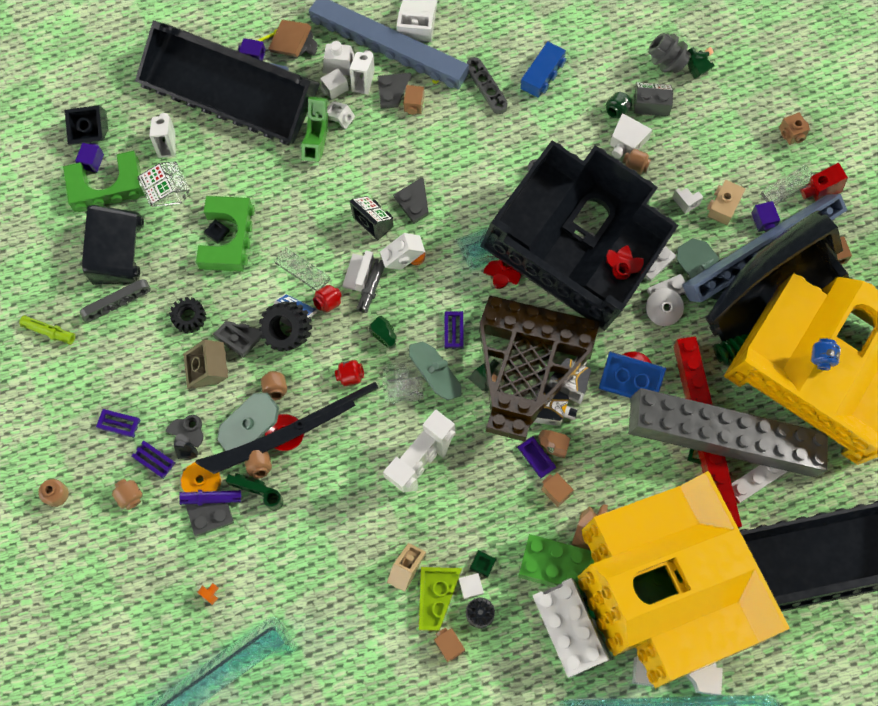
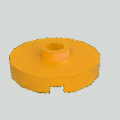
[181,462,222,492]

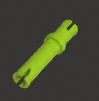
[19,315,75,345]

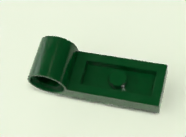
[226,473,284,511]

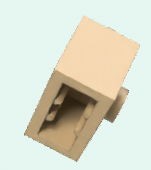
[707,180,746,226]

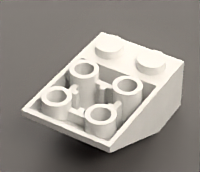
[397,0,438,42]

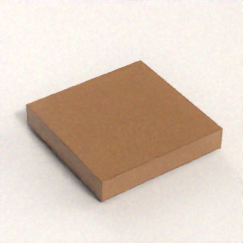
[268,20,312,57]

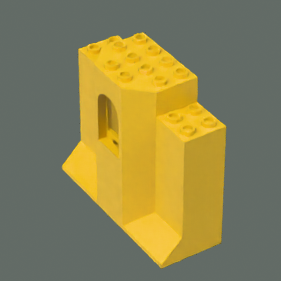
[724,273,878,465]
[577,471,790,689]

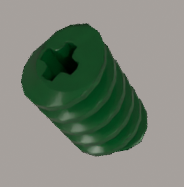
[713,332,750,366]

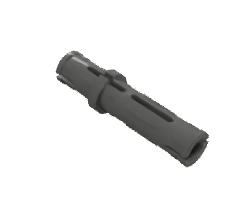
[356,259,385,313]

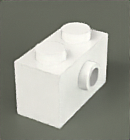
[380,233,425,270]

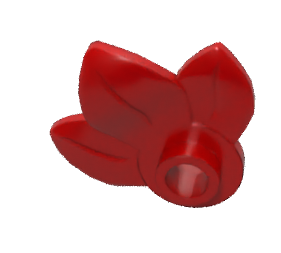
[606,245,644,280]
[483,259,521,289]

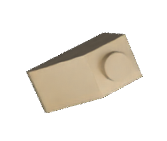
[387,543,426,592]

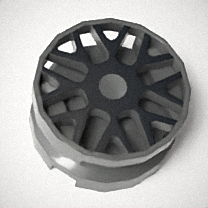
[466,597,495,629]

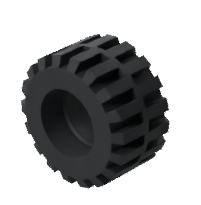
[259,301,312,352]

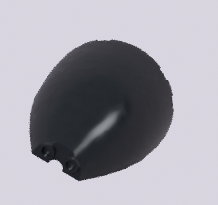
[705,210,849,341]

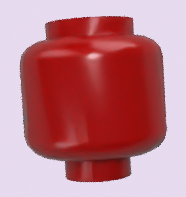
[313,285,342,312]
[335,360,365,386]

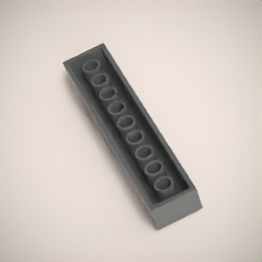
[628,388,828,477]

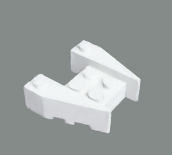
[383,409,456,492]

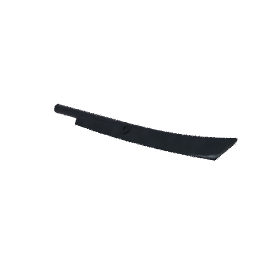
[195,382,378,474]

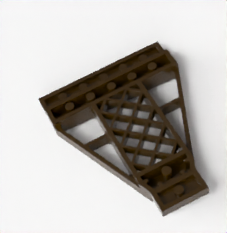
[479,295,600,442]

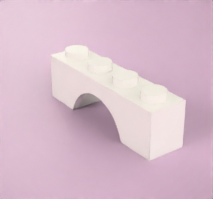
[632,656,723,696]

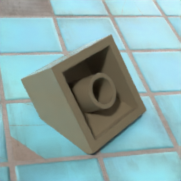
[183,339,228,389]

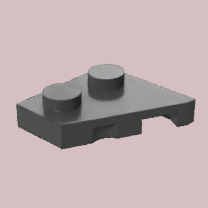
[378,73,411,109]
[393,177,429,224]
[213,321,263,358]
[185,503,234,537]

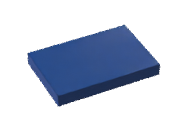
[598,351,666,398]

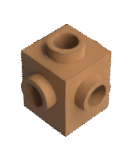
[779,112,810,145]

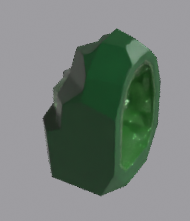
[368,316,397,349]

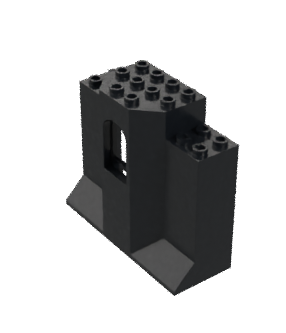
[480,140,679,331]

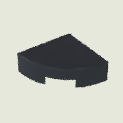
[174,441,198,459]

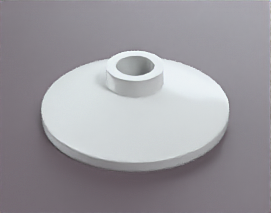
[646,288,684,326]

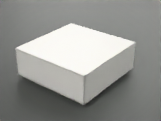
[459,573,484,599]

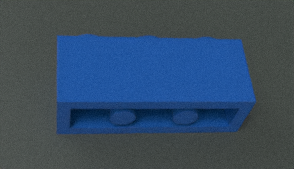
[520,41,566,98]

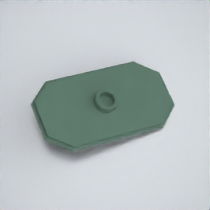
[677,238,726,300]
[409,341,461,400]
[217,393,279,451]

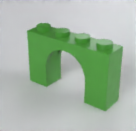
[63,151,145,212]
[196,196,255,272]

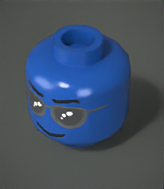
[811,338,841,370]

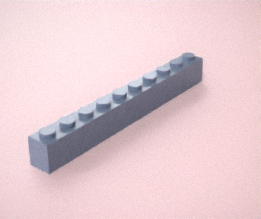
[309,0,469,90]
[682,194,848,302]

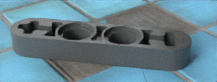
[467,57,508,114]
[80,279,151,322]

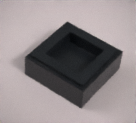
[204,219,230,244]

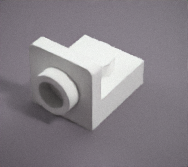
[327,101,355,129]

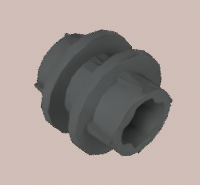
[648,33,691,73]

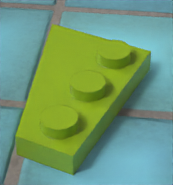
[419,567,462,631]

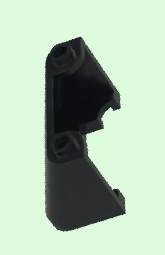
[82,205,144,285]

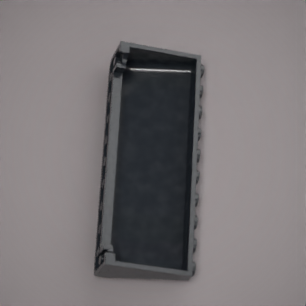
[135,20,320,146]
[739,501,878,612]

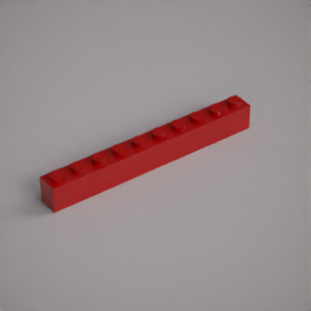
[673,336,742,529]

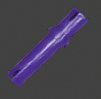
[179,490,241,506]

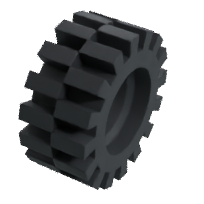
[169,297,206,333]

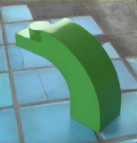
[301,97,328,162]

